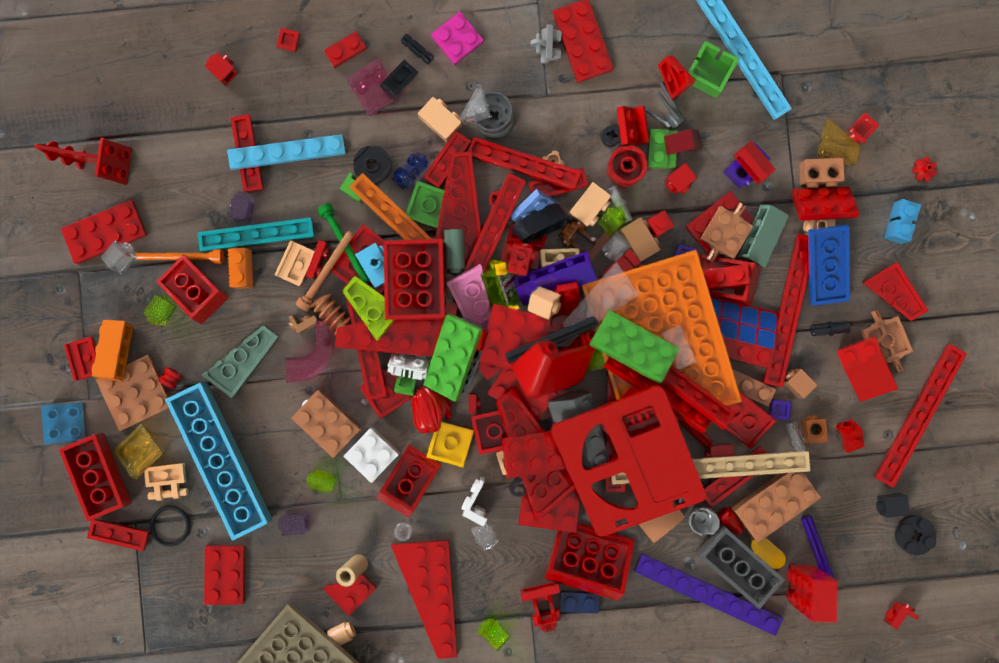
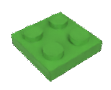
[405,181,444,229]

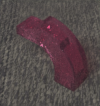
[285,321,332,383]

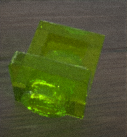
[597,206,628,236]
[477,618,511,651]

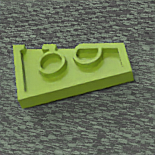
[343,276,395,342]

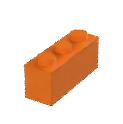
[92,320,134,382]

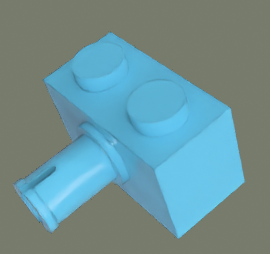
[355,243,384,289]

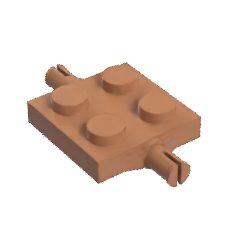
[699,203,753,263]
[861,309,913,373]

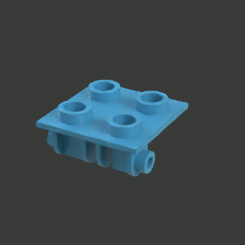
[41,402,86,444]

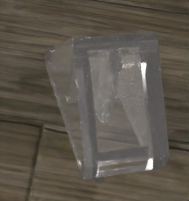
[459,84,492,125]

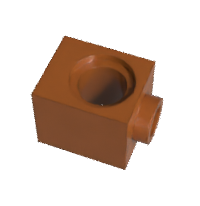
[801,415,828,444]

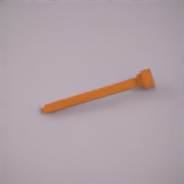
[132,249,224,264]

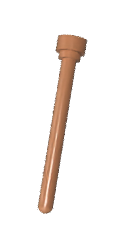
[295,231,353,312]

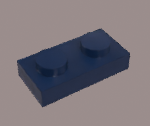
[560,591,599,613]

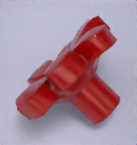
[912,157,937,182]

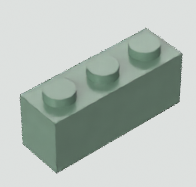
[737,205,789,267]

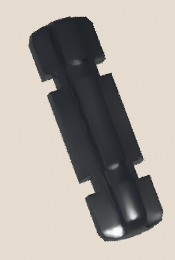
[401,34,434,64]

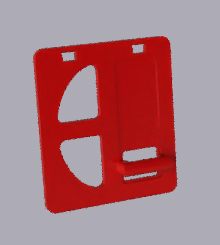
[551,385,706,537]

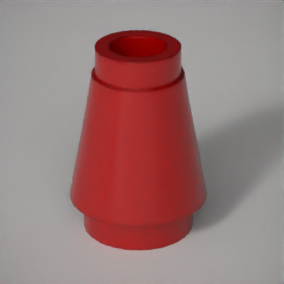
[717,507,744,535]

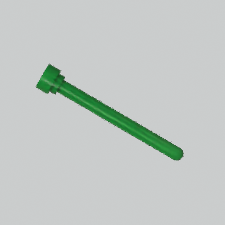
[317,203,370,284]

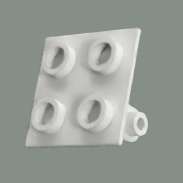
[388,353,431,380]

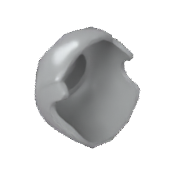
[688,506,720,536]

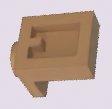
[289,314,321,334]

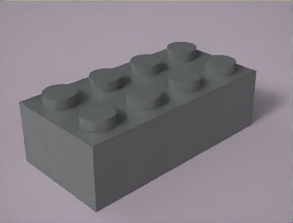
[696,524,785,610]

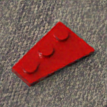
[862,262,929,321]

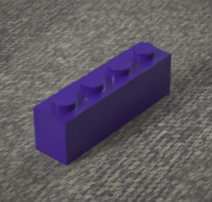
[514,251,597,306]

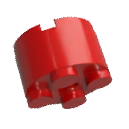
[607,145,647,188]

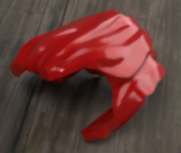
[411,385,452,434]

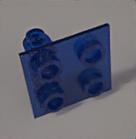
[391,152,429,190]

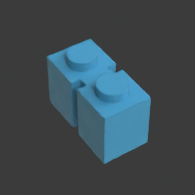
[884,199,921,244]

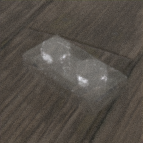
[662,325,696,369]

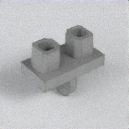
[530,24,561,64]

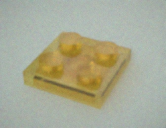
[113,424,164,479]

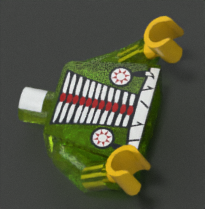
[480,260,521,310]

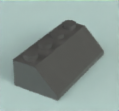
[547,389,609,469]

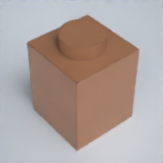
[784,369,817,399]

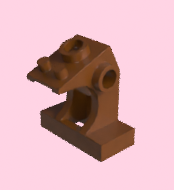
[559,221,610,262]

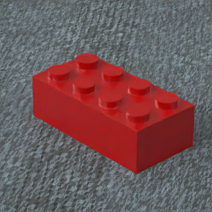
[59,433,132,522]
[786,564,838,623]

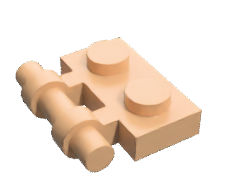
[144,463,188,501]

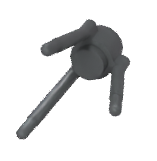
[646,83,685,129]

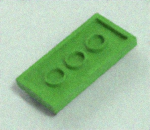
[589,310,679,384]
[423,313,483,402]

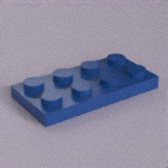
[808,225,850,306]

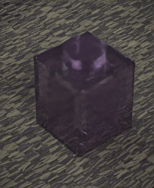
[278,512,309,536]

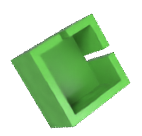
[688,41,739,99]

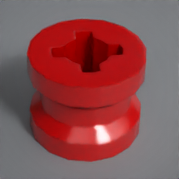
[158,366,183,389]

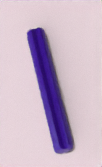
[801,515,835,579]

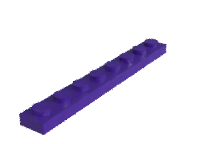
[634,553,784,636]

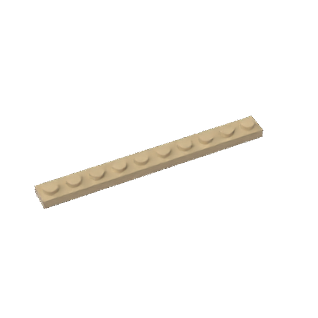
[611,451,810,484]

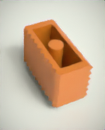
[227,248,253,289]

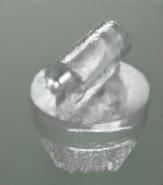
[472,524,498,550]

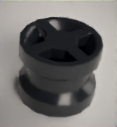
[601,126,621,148]

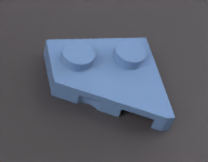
[510,189,561,222]

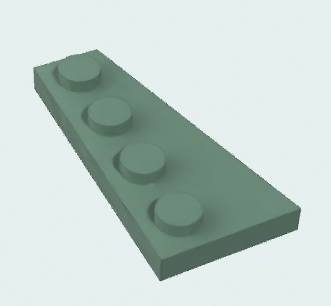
[202,325,279,398]

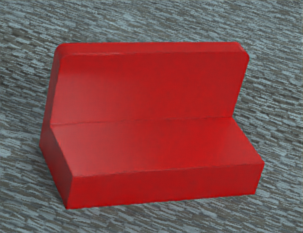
[733,141,776,185]

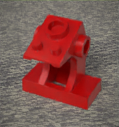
[500,241,540,276]
[520,582,561,632]

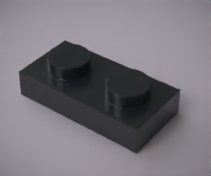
[379,60,419,99]

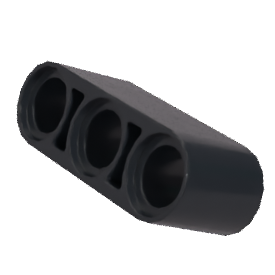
[512,204,569,244]

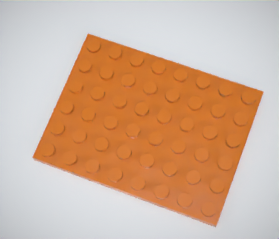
[582,250,742,406]

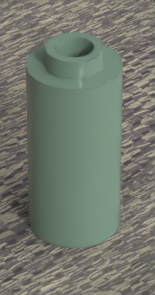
[444,229,465,273]

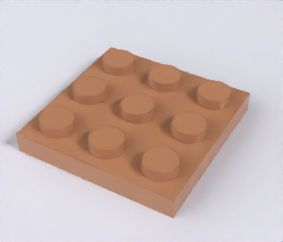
[95,355,169,431]

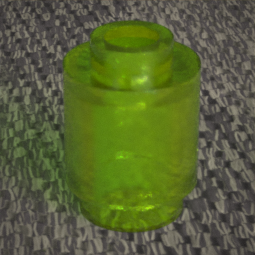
[306,469,336,493]

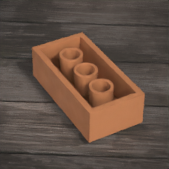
[730,472,821,543]

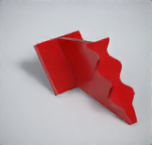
[34,138,132,185]

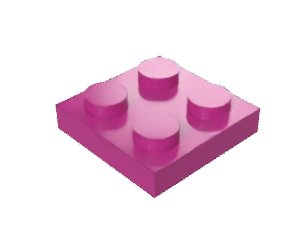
[431,11,484,66]

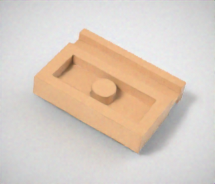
[275,240,314,287]

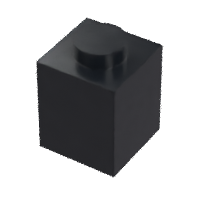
[876,493,910,518]

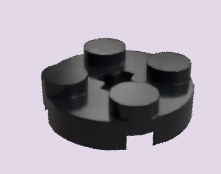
[353,146,392,185]
[895,515,936,555]

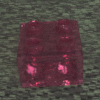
[346,59,401,116]

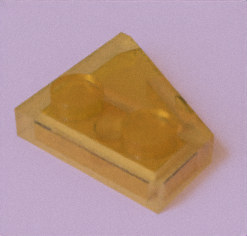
[817,120,860,166]

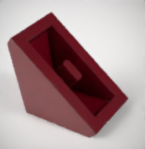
[664,129,702,155]

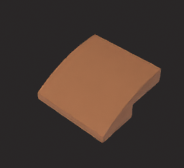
[635,501,685,543]

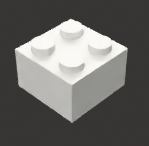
[343,427,400,483]

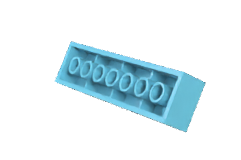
[165,382,273,541]

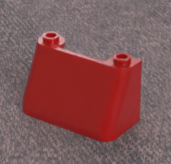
[511,329,596,398]

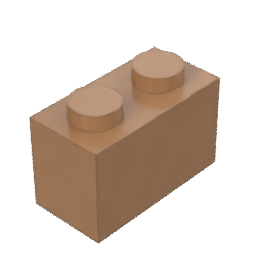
[619,217,661,262]

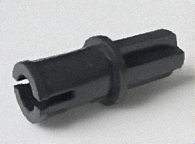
[810,321,851,336]

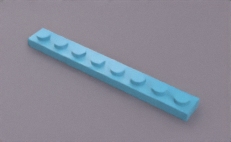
[696,0,792,120]

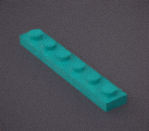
[197,217,315,252]

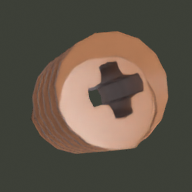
[310,294,351,336]

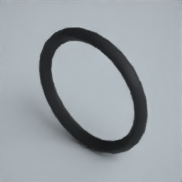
[149,506,190,547]

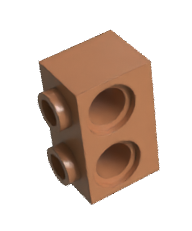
[799,158,844,188]

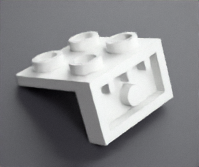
[461,476,488,527]

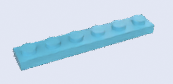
[227,134,346,170]

